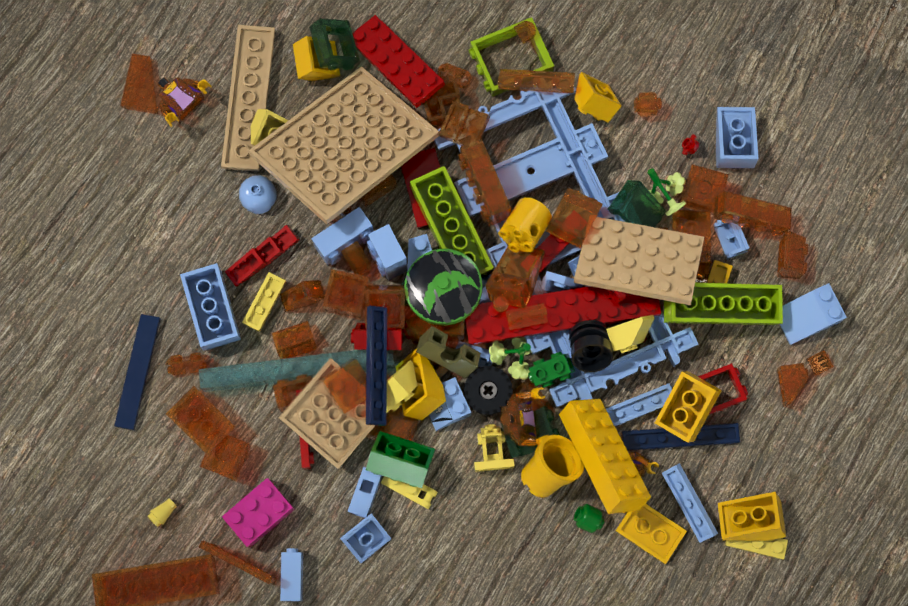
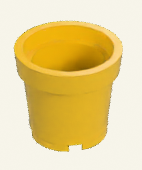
[521,435,584,498]

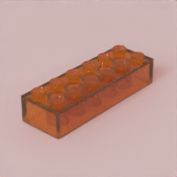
[92,554,220,606]

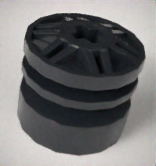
[569,320,613,372]

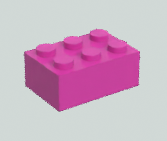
[222,478,295,548]

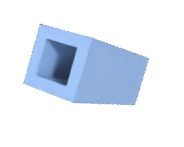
[347,466,382,518]
[280,548,303,601]

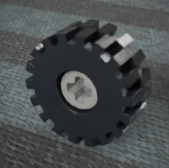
[464,366,513,415]

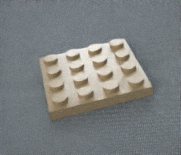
[278,358,375,469]

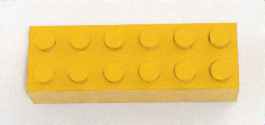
[559,399,651,514]

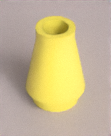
[147,499,177,527]

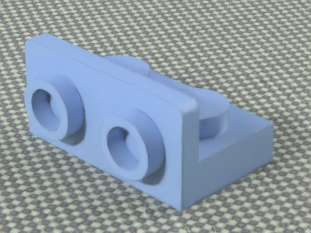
[541,271,583,292]

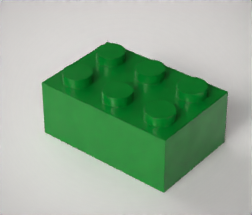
[366,431,435,488]

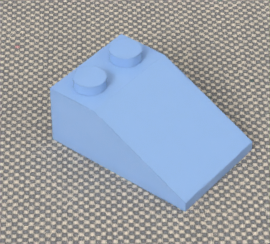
[716,107,758,168]
[779,283,847,345]

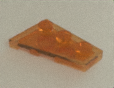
[120,54,158,114]

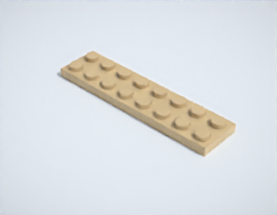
[221,25,276,172]

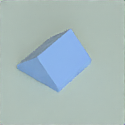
[340,513,391,563]

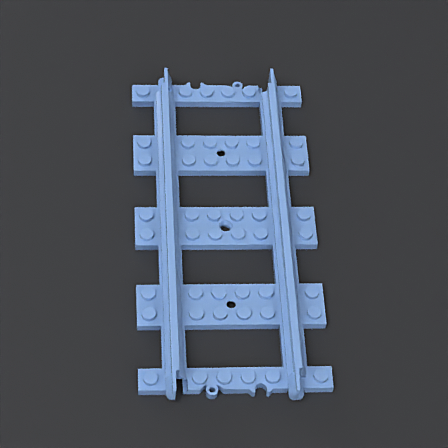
[434,74,699,408]

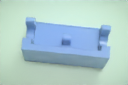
[713,214,749,259]

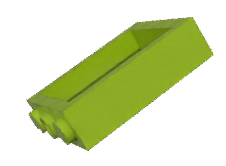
[468,17,554,97]

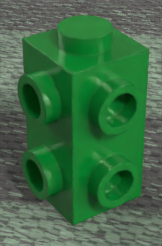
[528,351,576,388]

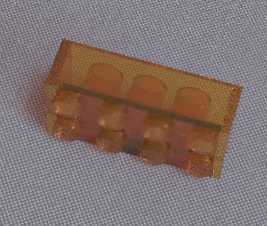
[458,139,511,226]

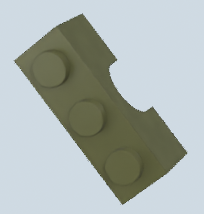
[416,326,481,378]

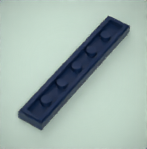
[366,306,387,426]
[114,314,161,430]
[621,423,740,451]

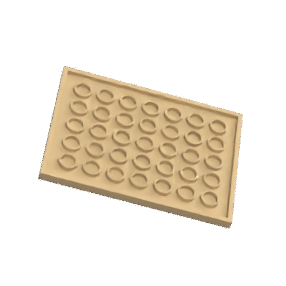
[249,66,439,224]

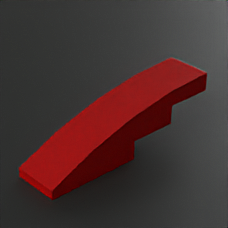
[225,225,300,287]

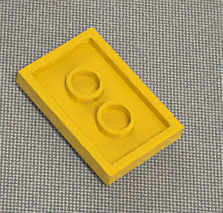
[615,503,687,564]

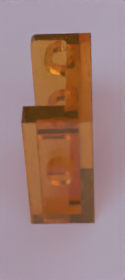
[546,187,603,248]

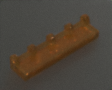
[498,69,575,93]

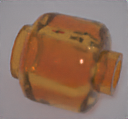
[634,92,662,117]

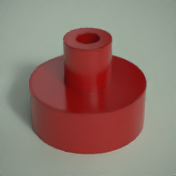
[607,289,626,303]

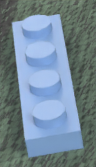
[606,383,672,427]
[662,463,718,543]

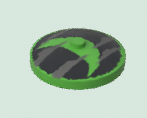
[404,249,483,326]

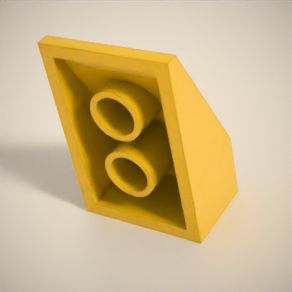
[395,348,446,420]
[718,492,786,541]

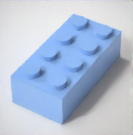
[180,263,241,351]

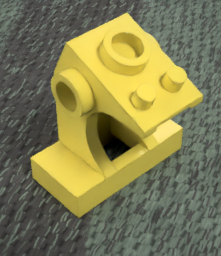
[474,424,514,472]

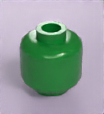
[574,504,605,533]

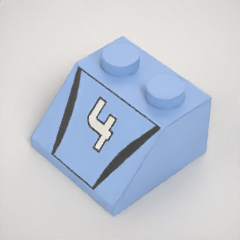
[429,377,471,431]

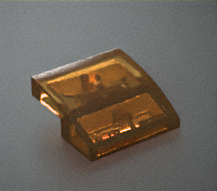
[438,101,490,151]

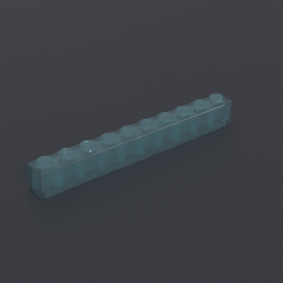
[199,350,395,392]

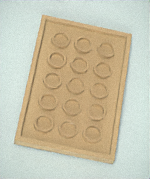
[574,216,704,305]

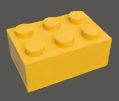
[655,371,722,443]

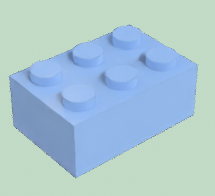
[311,207,374,266]
[367,224,407,281]

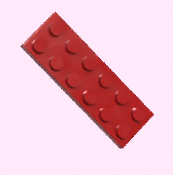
[347,15,445,108]

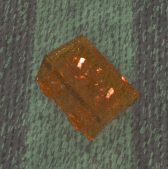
[272,321,317,361]

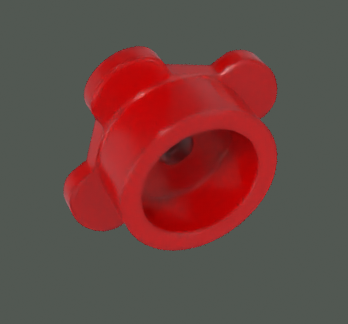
[682,134,699,155]

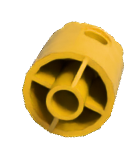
[498,197,552,253]

